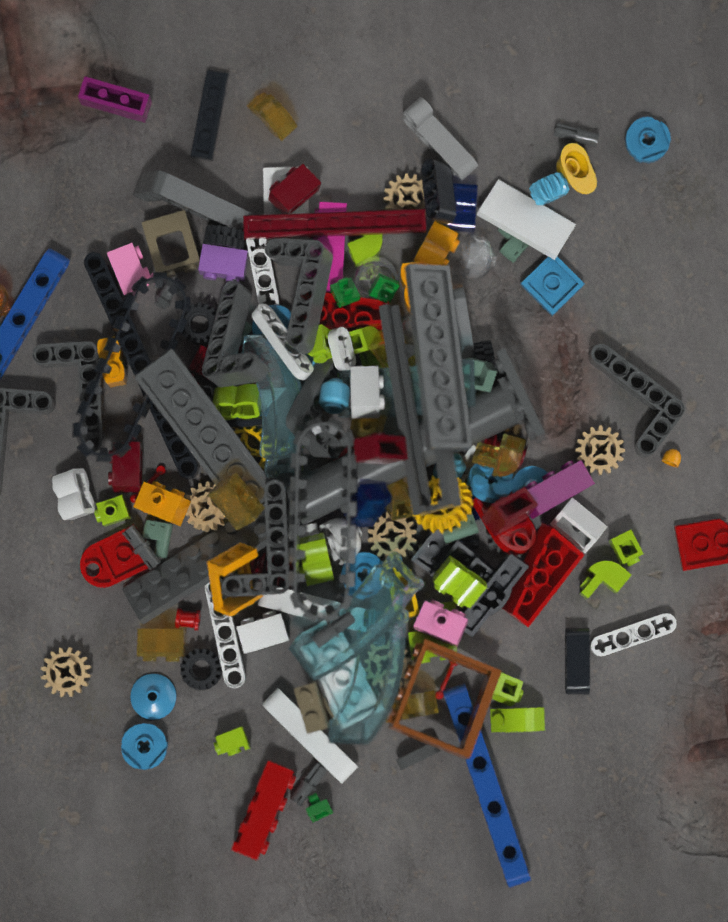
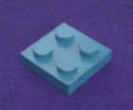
[520,256,585,316]

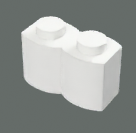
[52,468,95,520]

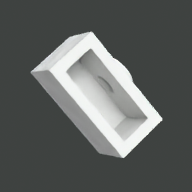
[350,366,384,419]
[550,497,608,554]
[237,611,289,654]

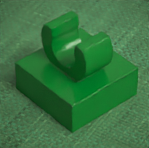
[368,273,400,304]
[330,277,360,308]
[305,793,333,823]

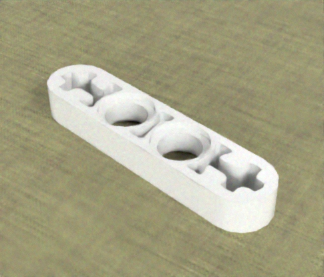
[246,239,279,305]
[252,304,314,380]
[590,613,677,656]

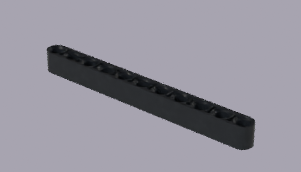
[84,252,199,480]

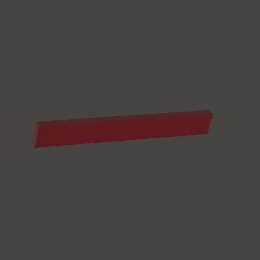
[243,209,426,240]

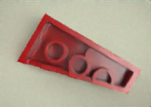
[301,292,389,339]
[502,523,585,628]
[231,760,297,861]

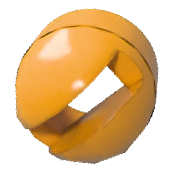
[661,449,681,467]

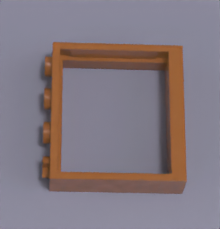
[387,639,502,759]

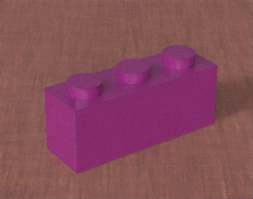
[78,76,152,123]
[523,460,595,519]

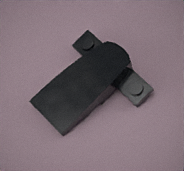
[410,529,529,637]

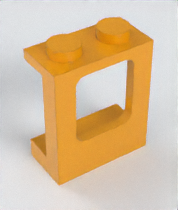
[207,542,263,617]

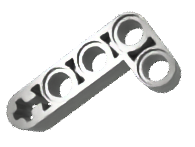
[403,97,478,181]

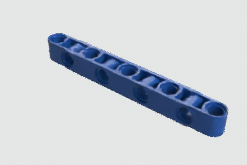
[0,248,70,380]
[443,683,531,888]

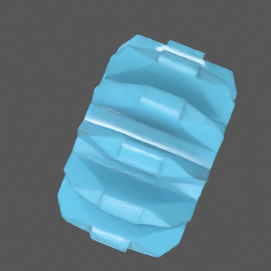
[529,172,570,205]

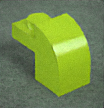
[347,235,383,268]
[349,326,388,371]
[579,561,632,599]
[490,707,545,732]

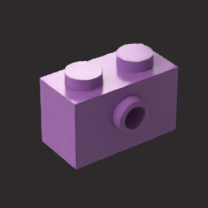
[198,244,249,282]

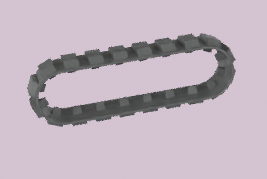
[289,417,358,623]

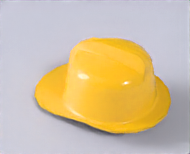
[556,143,597,194]

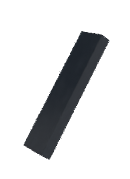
[190,70,229,161]

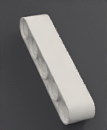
[205,578,246,688]
[258,585,372,634]
[262,687,358,784]

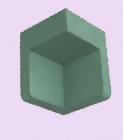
[462,357,497,392]

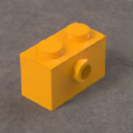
[133,481,191,527]

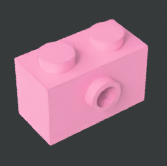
[107,243,151,295]
[414,600,468,648]

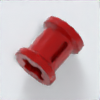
[175,608,201,631]

